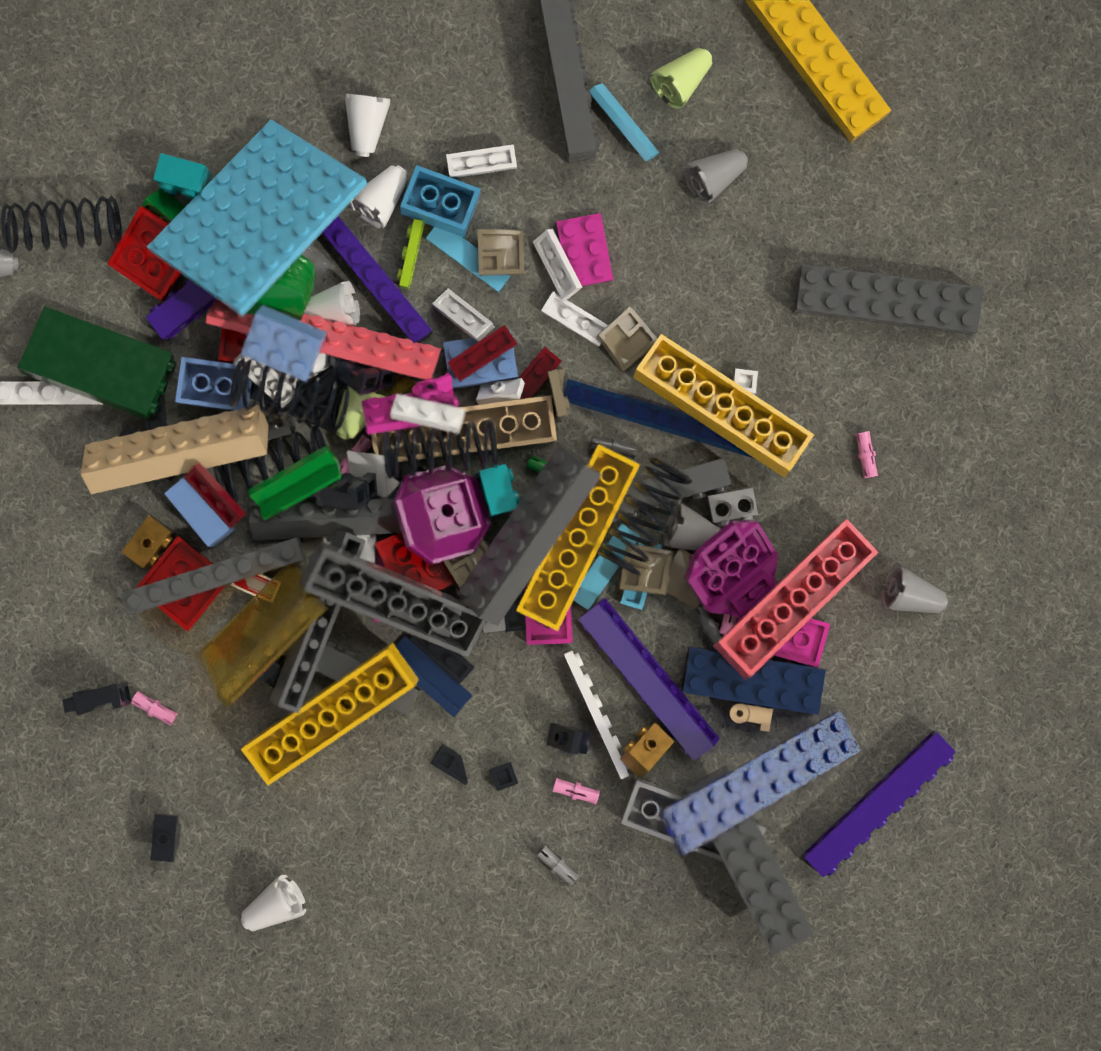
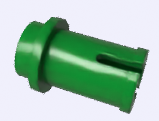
[526,455,547,473]

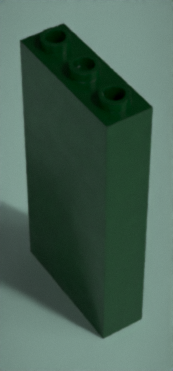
[17,306,176,420]

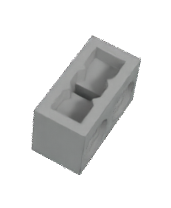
[707,488,758,527]

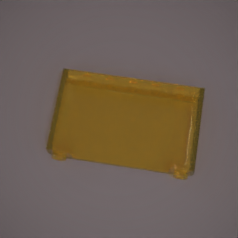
[200,564,327,707]

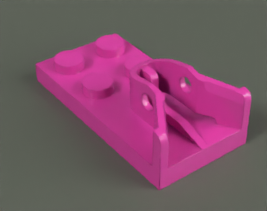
[361,373,459,434]

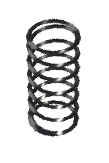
[1,195,122,254]
[229,358,350,432]
[382,419,498,479]
[213,426,326,502]
[597,457,692,576]

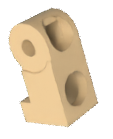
[729,703,773,732]

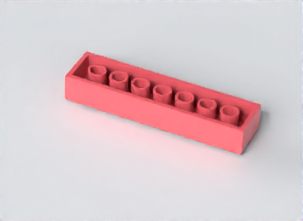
[713,519,878,679]

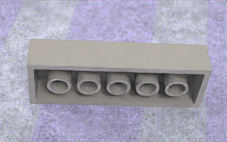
[620,778,766,861]

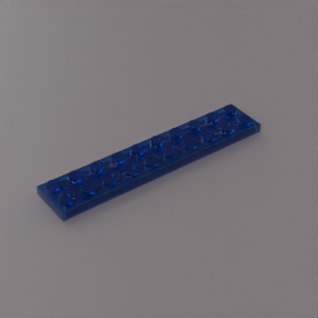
[660,710,861,855]

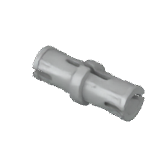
[536,845,579,886]

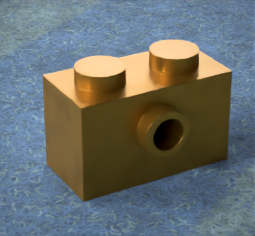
[122,515,174,568]
[620,723,675,778]

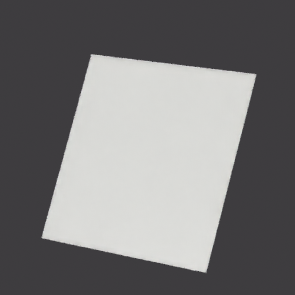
[347,451,388,496]

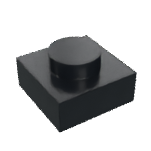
[489,761,518,791]

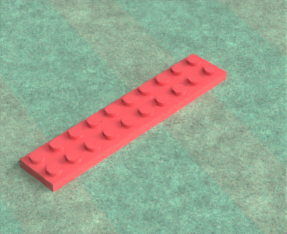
[206,298,441,380]

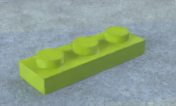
[397,219,424,290]

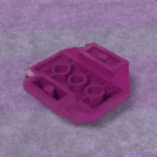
[393,466,491,565]
[684,520,778,617]

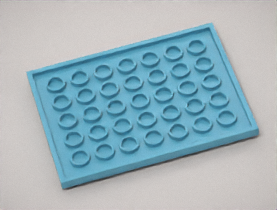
[147,120,367,316]

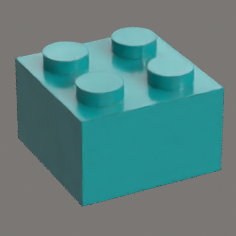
[153,153,212,200]
[475,464,520,517]

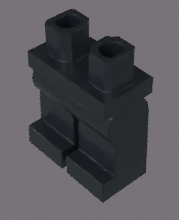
[328,355,397,395]
[308,470,378,510]
[62,682,132,715]

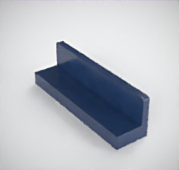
[395,636,472,717]

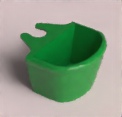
[244,254,315,320]

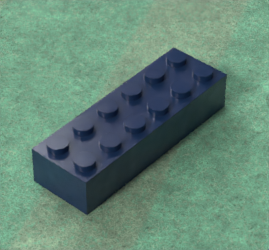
[681,646,826,715]

